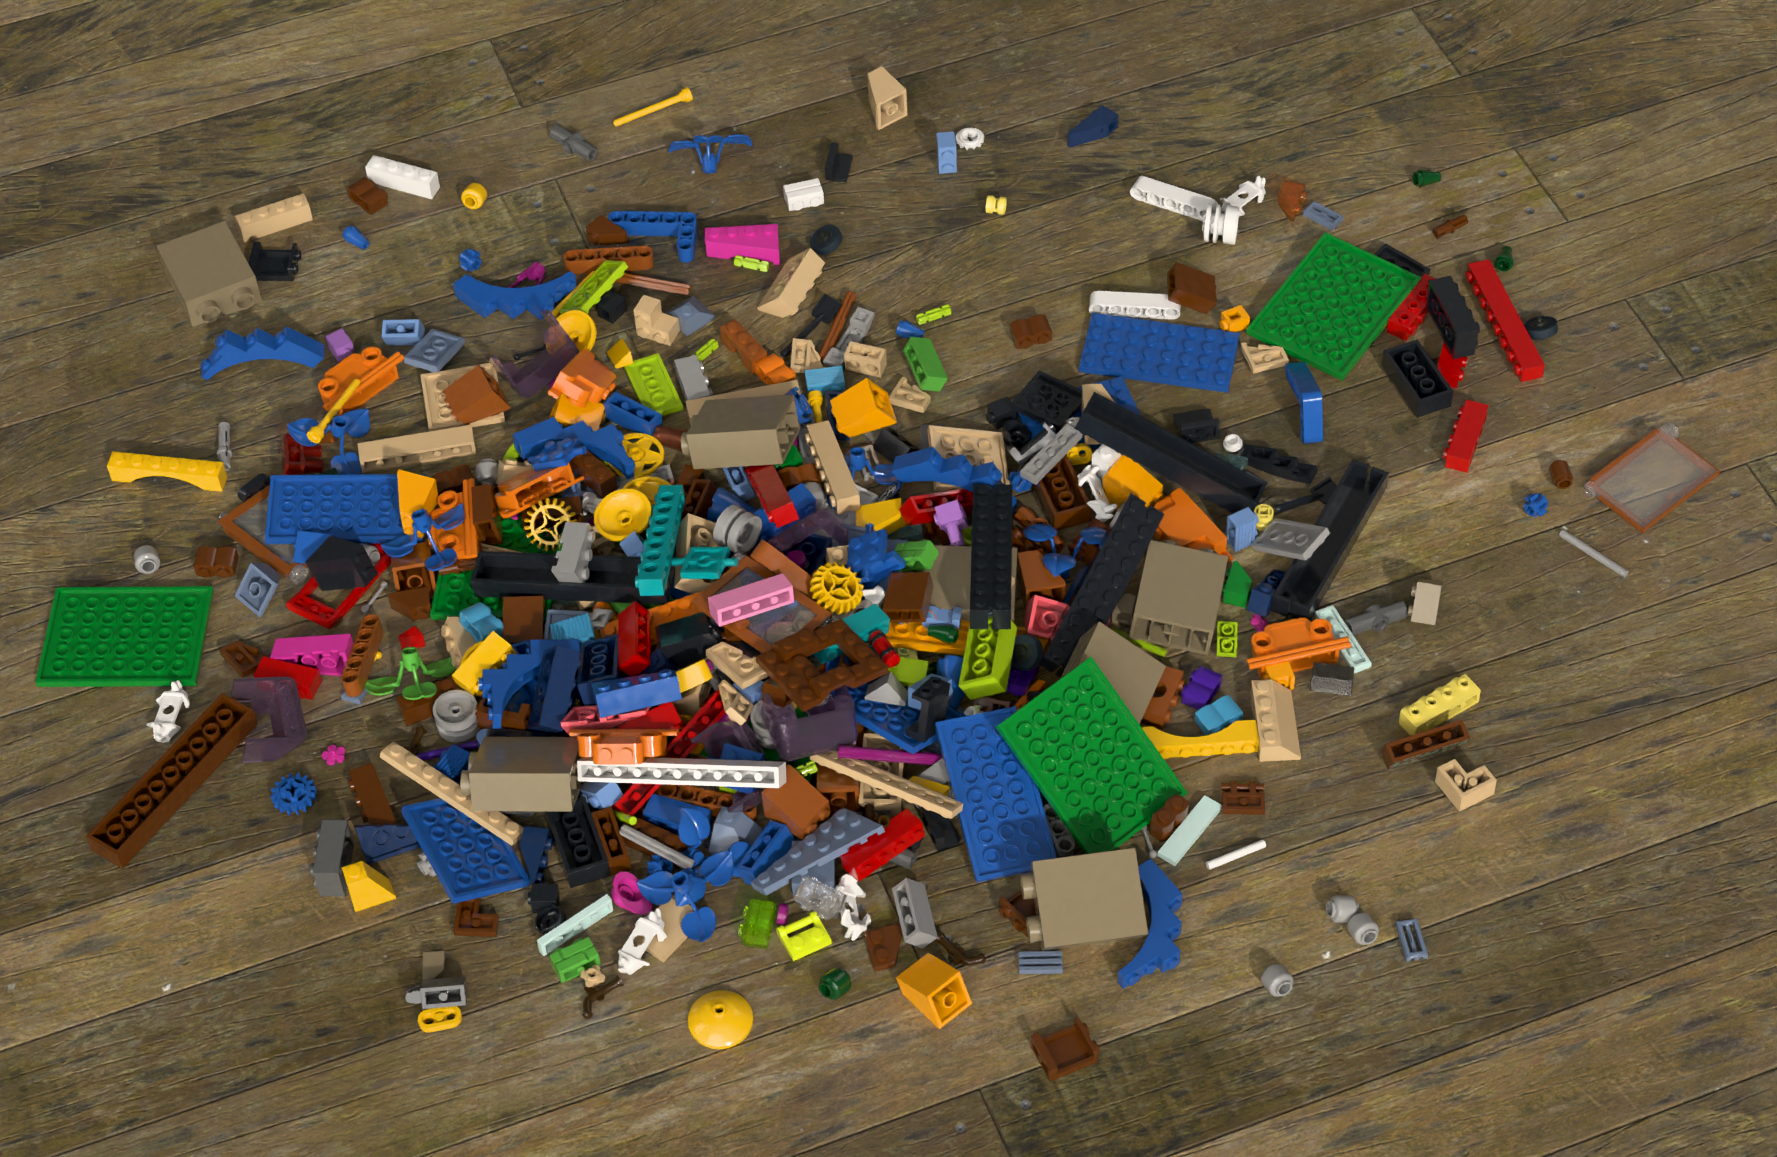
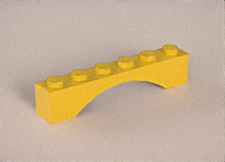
[107,451,227,492]
[1142,720,1259,759]

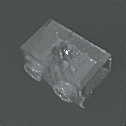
[793,877,847,920]

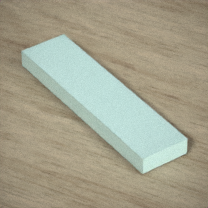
[1315,605,1372,674]
[1157,795,1222,866]
[537,894,613,956]

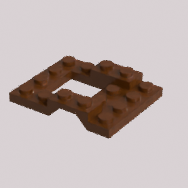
[756,619,889,712]

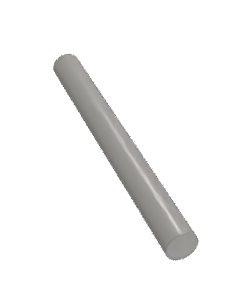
[1559,530,1629,578]

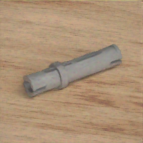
[217,422,232,471]

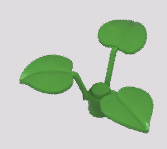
[365,647,456,700]

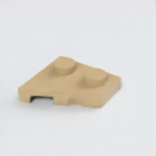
[1241,343,1289,374]
[889,376,931,413]

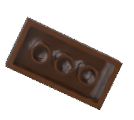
[1028,454,1091,531]

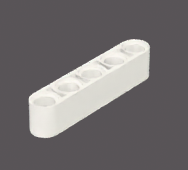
[1130,176,1218,221]
[1089,291,1181,320]

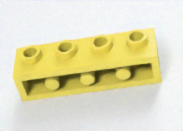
[1399,674,1481,736]

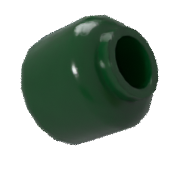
[819,967,851,1000]

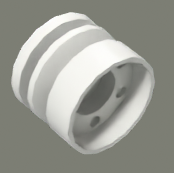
[1202,203,1239,245]

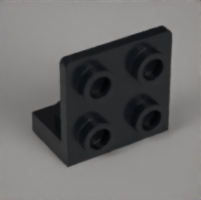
[1173,408,1220,443]

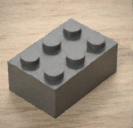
[310,820,354,897]

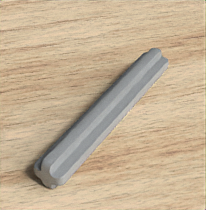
[619,825,694,869]

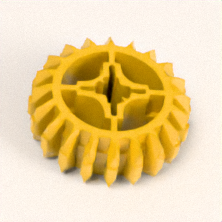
[524,498,578,551]
[809,562,864,616]

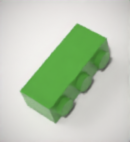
[903,337,948,392]

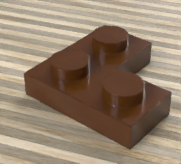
[453,898,499,937]

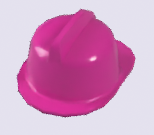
[611,872,652,915]

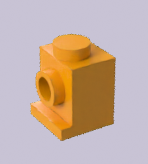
[1219,305,1250,332]
[1262,661,1295,690]

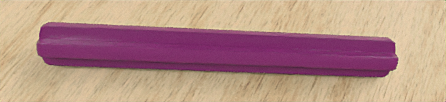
[837,745,940,765]

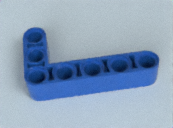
[608,211,698,263]
[1285,362,1323,444]

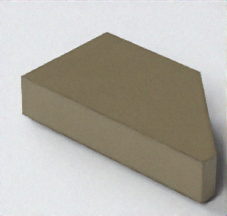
[423,951,445,980]

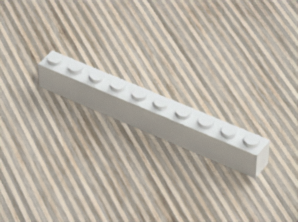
[577,757,786,788]

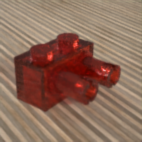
[281,434,323,475]

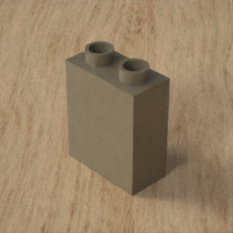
[156,221,262,327]
[681,394,800,469]
[1129,540,1228,655]
[910,545,1017,624]
[1060,622,1166,724]
[460,737,583,812]
[1020,848,1148,951]

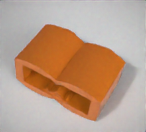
[754,353,796,385]

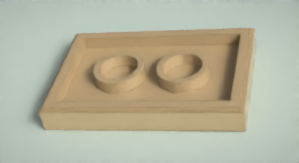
[633,894,694,963]

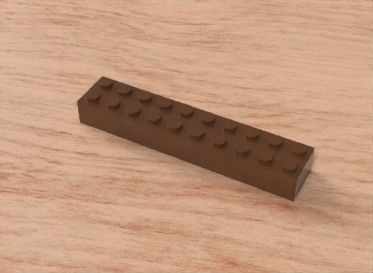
[86,693,258,869]

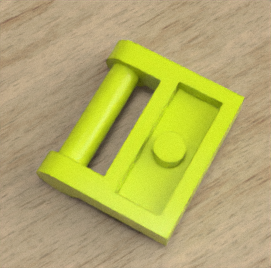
[776,911,832,961]

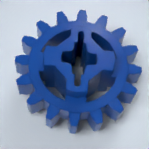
[271,773,317,815]

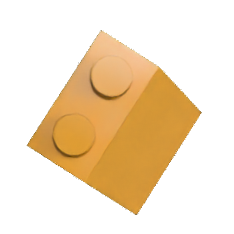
[830,378,897,438]
[549,393,606,432]
[1102,455,1164,510]
[397,469,439,538]
[896,953,972,1029]

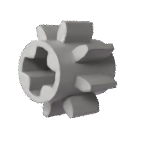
[417,852,436,877]

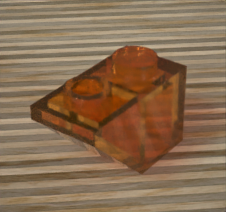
[1278,179,1307,221]

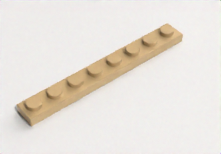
[380,741,524,846]
[810,745,963,819]

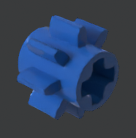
[459,248,482,272]
[1008,469,1033,493]
[1524,493,1548,517]
[647,854,673,874]

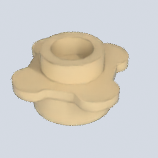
[580,965,605,988]

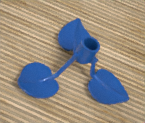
[668,135,752,173]
[287,409,370,475]
[827,447,899,510]
[381,503,465,571]
[1022,524,1107,578]
[675,808,751,906]
[637,851,734,942]

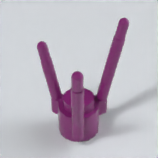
[508,262,545,288]

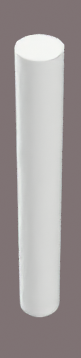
[1206,839,1266,870]

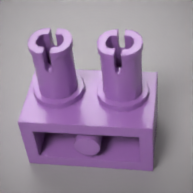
[933,500,970,546]

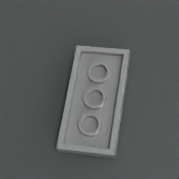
[1251,518,1330,561]

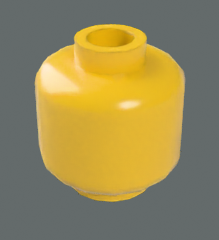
[461,183,487,209]

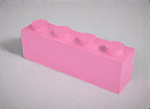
[708,573,794,627]

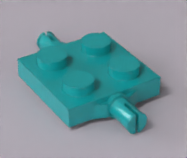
[671,547,738,579]

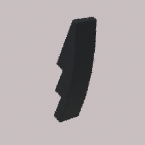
[1236,444,1318,484]

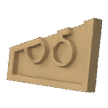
[706,642,768,690]

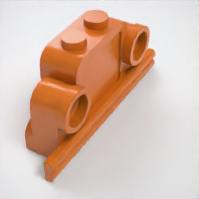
[318,347,404,416]
[548,348,617,408]
[494,463,584,518]
[428,478,483,561]
[1154,488,1233,563]
[1246,618,1351,680]
[569,729,679,765]

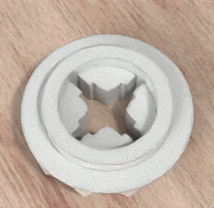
[956,128,984,150]

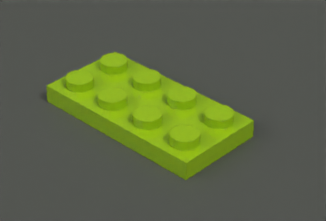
[559,260,628,314]
[624,353,683,416]

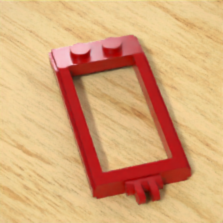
[286,543,391,630]

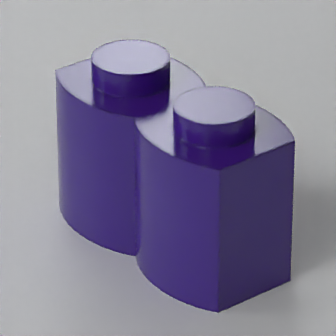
[1181,666,1223,710]

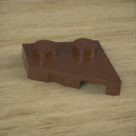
[220,640,271,678]
[864,923,903,972]

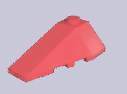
[1024,595,1109,639]
[560,705,652,737]

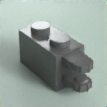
[404,976,468,1009]

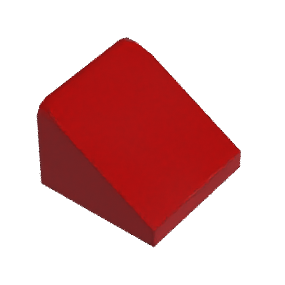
[398,626,426,650]

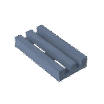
[1303,201,1344,231]
[1395,918,1428,962]
[1019,951,1063,974]

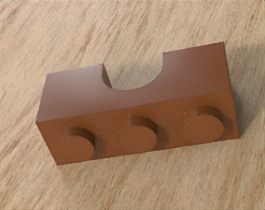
[720,319,767,375]
[1140,666,1186,730]

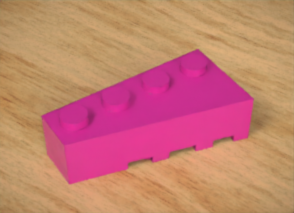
[705,224,780,265]
[270,634,353,676]

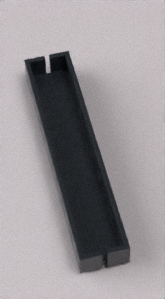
[1074,392,1267,513]
[1271,459,1389,621]
[970,484,1013,629]
[1039,493,1164,678]
[470,551,675,604]

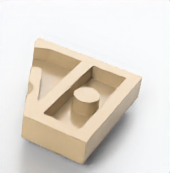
[790,338,826,374]
[718,680,754,726]

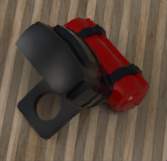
[843,630,901,680]

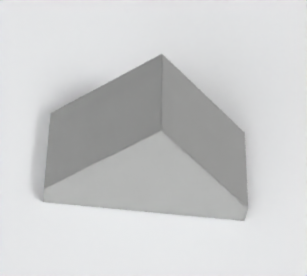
[865,672,908,706]

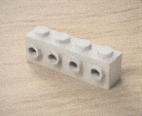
[365,155,440,199]

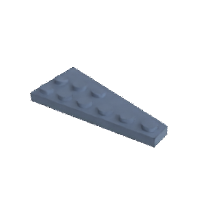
[751,807,885,895]

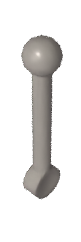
[361,581,388,614]
[1141,825,1157,858]

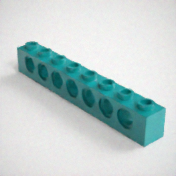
[635,485,685,596]

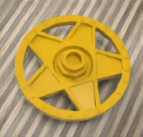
[607,433,664,478]

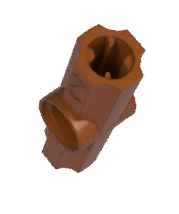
[1014,506,1065,554]

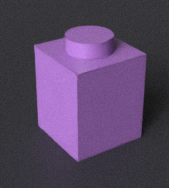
[325,329,355,362]

